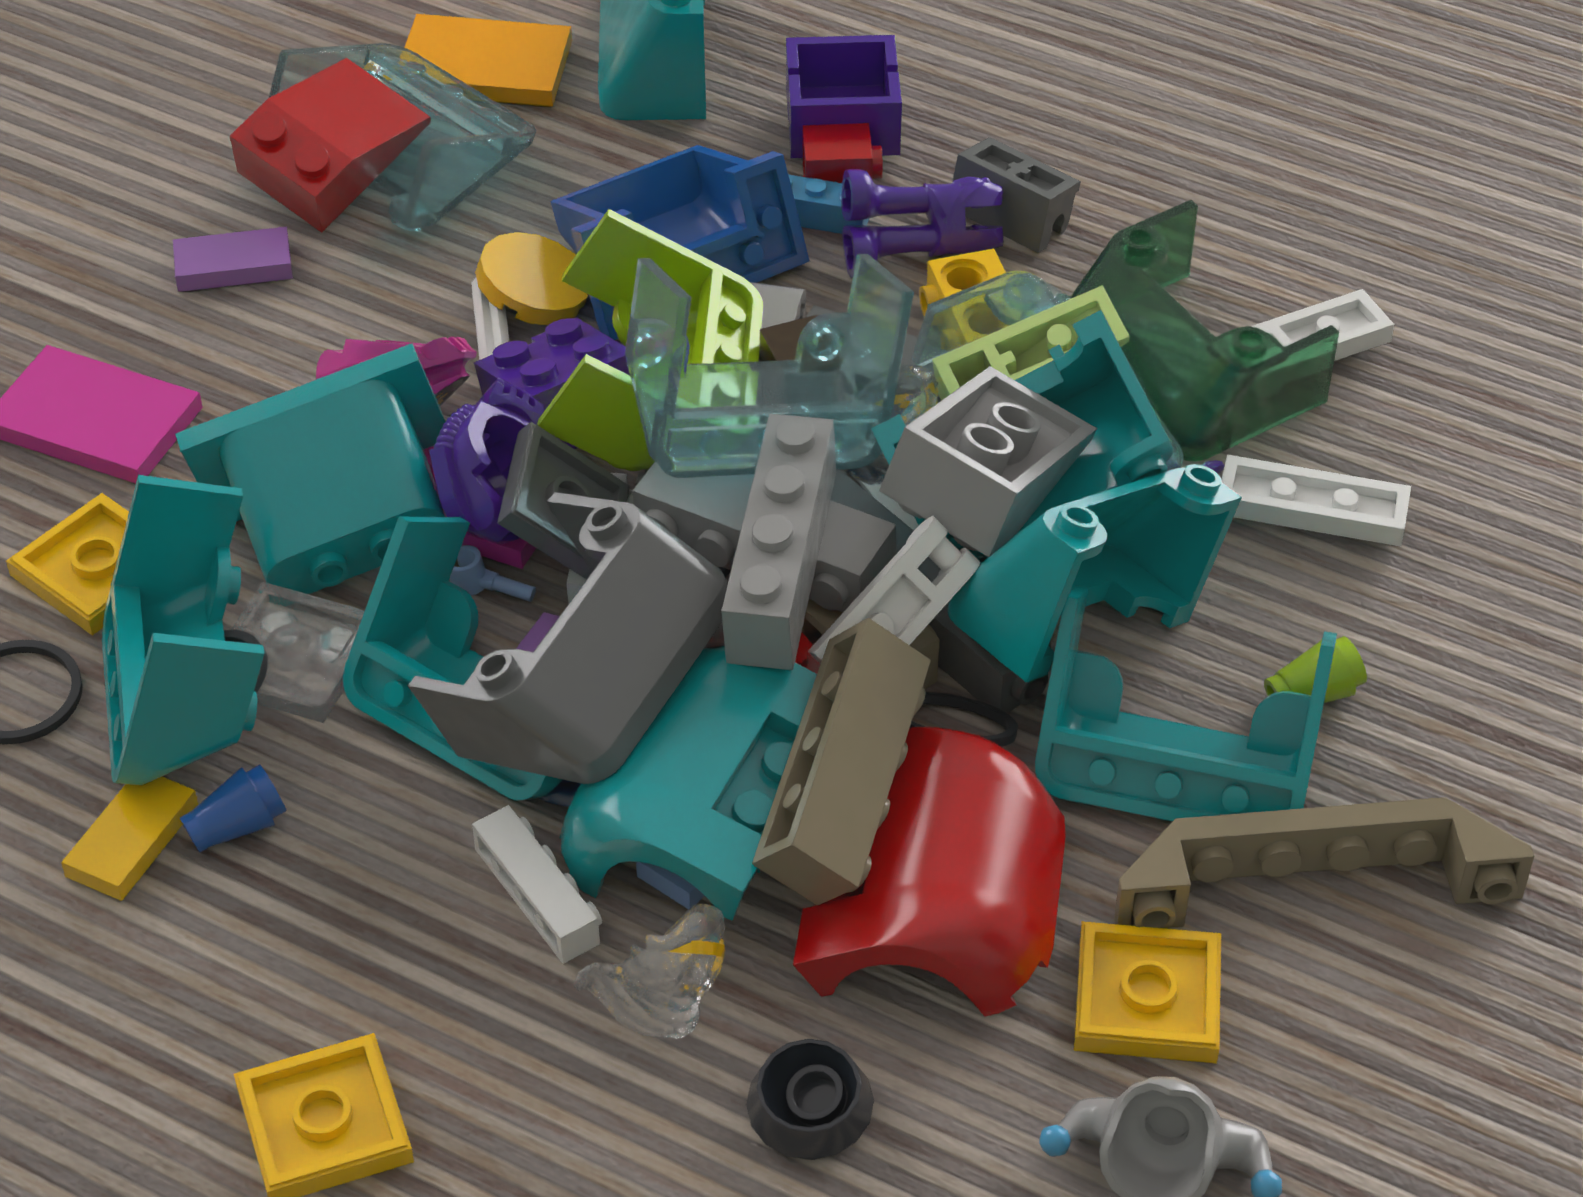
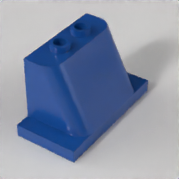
[550,145,810,340]

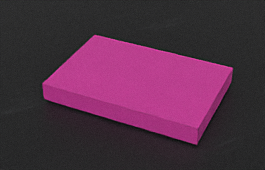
[0,345,203,484]

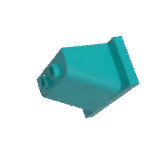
[175,343,447,606]

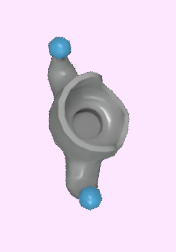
[1039,1076,1282,1197]

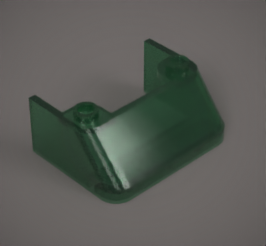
[1068,200,1339,461]

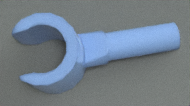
[450,545,536,602]

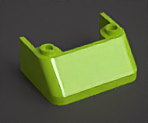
[537,209,763,471]

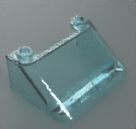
[269,43,536,231]

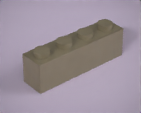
[752,618,931,906]

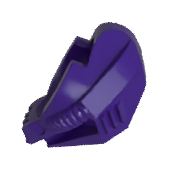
[429,378,544,545]

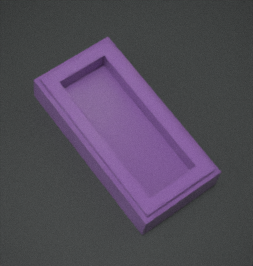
[173,226,293,292]

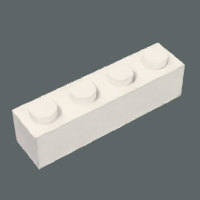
[472,805,602,964]

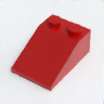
[230,58,431,233]

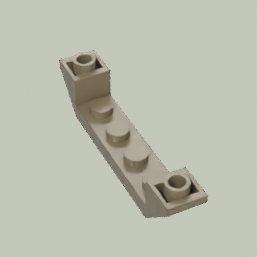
[1114,797,1535,929]

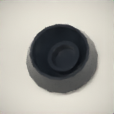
[746,1039,874,1160]

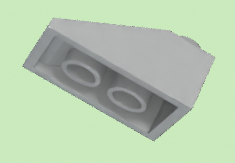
[879,366,1097,557]

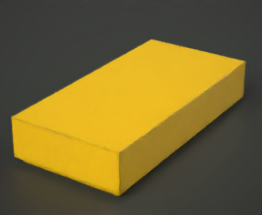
[61,777,199,901]

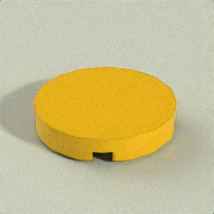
[475,232,588,325]

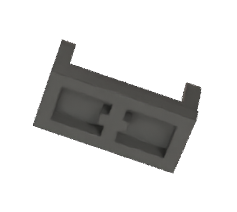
[953,137,1081,253]

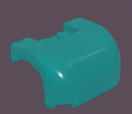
[559,646,817,921]

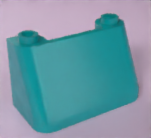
[598,0,706,121]
[871,310,1173,564]
[947,464,1242,682]

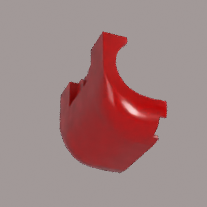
[793,726,1066,1017]

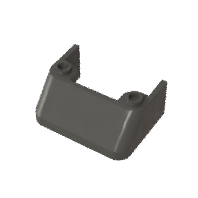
[408,492,728,784]

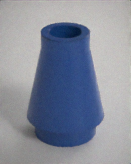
[180,764,287,853]

